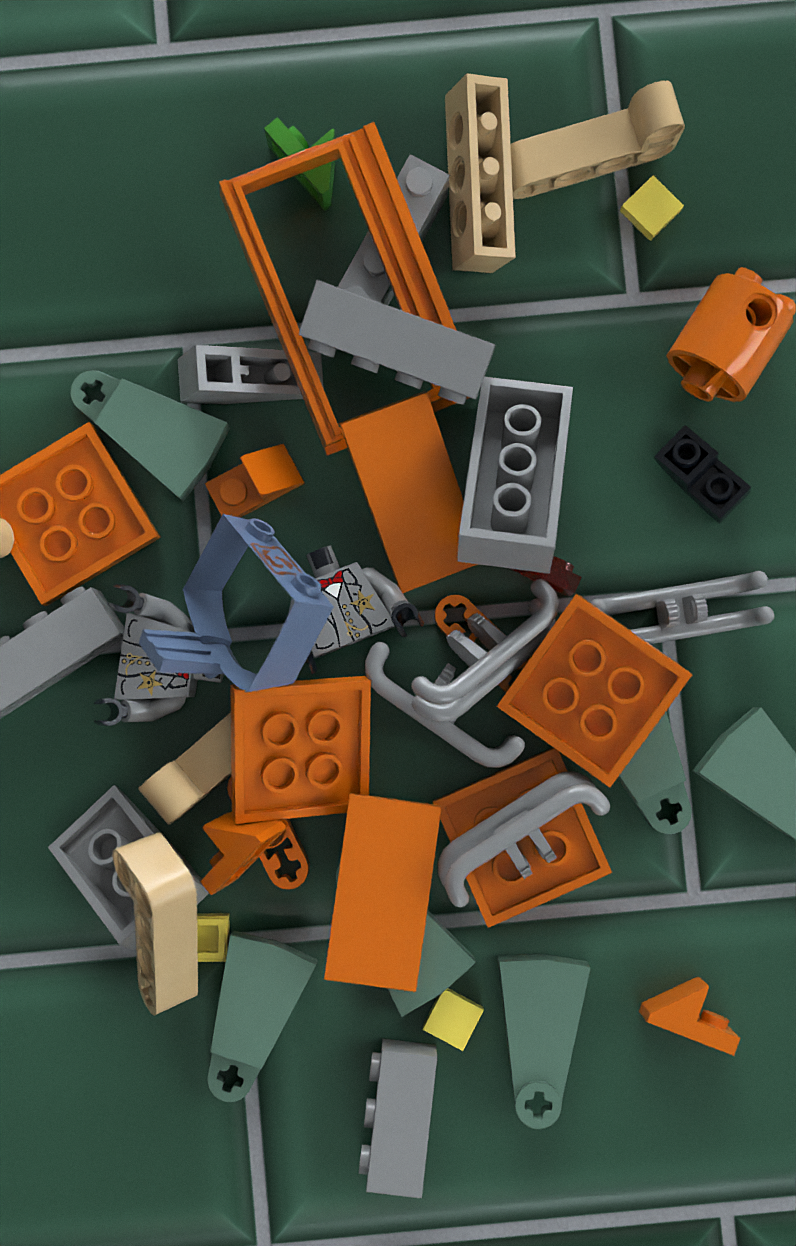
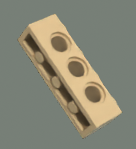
[445,73,516,273]

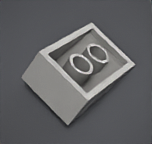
[48,785,209,951]

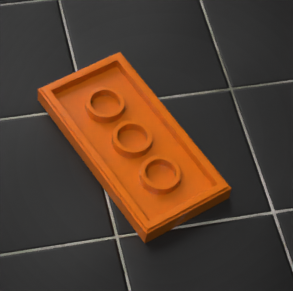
[339,391,478,593]
[324,793,442,992]

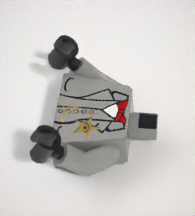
[288,546,424,674]
[94,584,224,726]

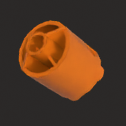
[667,267,796,402]

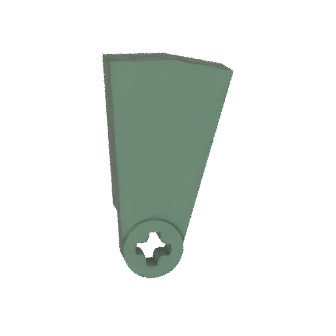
[71,370,230,502]
[693,707,796,841]
[617,712,692,834]
[336,864,476,1017]
[207,931,318,1102]
[497,954,591,1129]

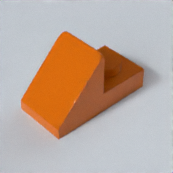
[204,444,305,518]
[200,812,287,896]
[639,977,740,1056]

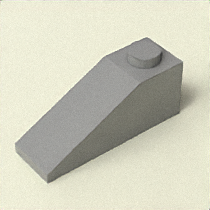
[178,345,324,404]

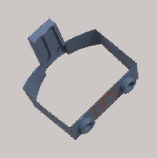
[139,514,334,692]

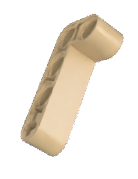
[511,81,685,199]
[138,713,231,825]
[112,832,198,1016]

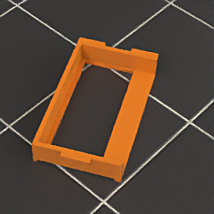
[219,122,470,456]

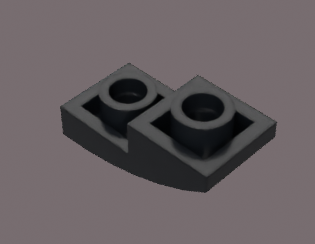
[654,425,751,524]

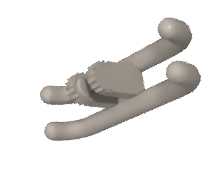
[590,571,774,644]
[411,579,559,722]
[365,642,525,768]
[438,771,610,907]

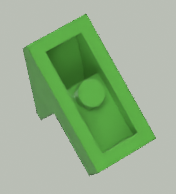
[264,117,336,211]

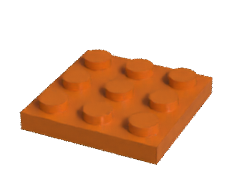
[0,422,161,606]
[496,594,692,787]
[231,676,371,824]
[433,747,612,928]

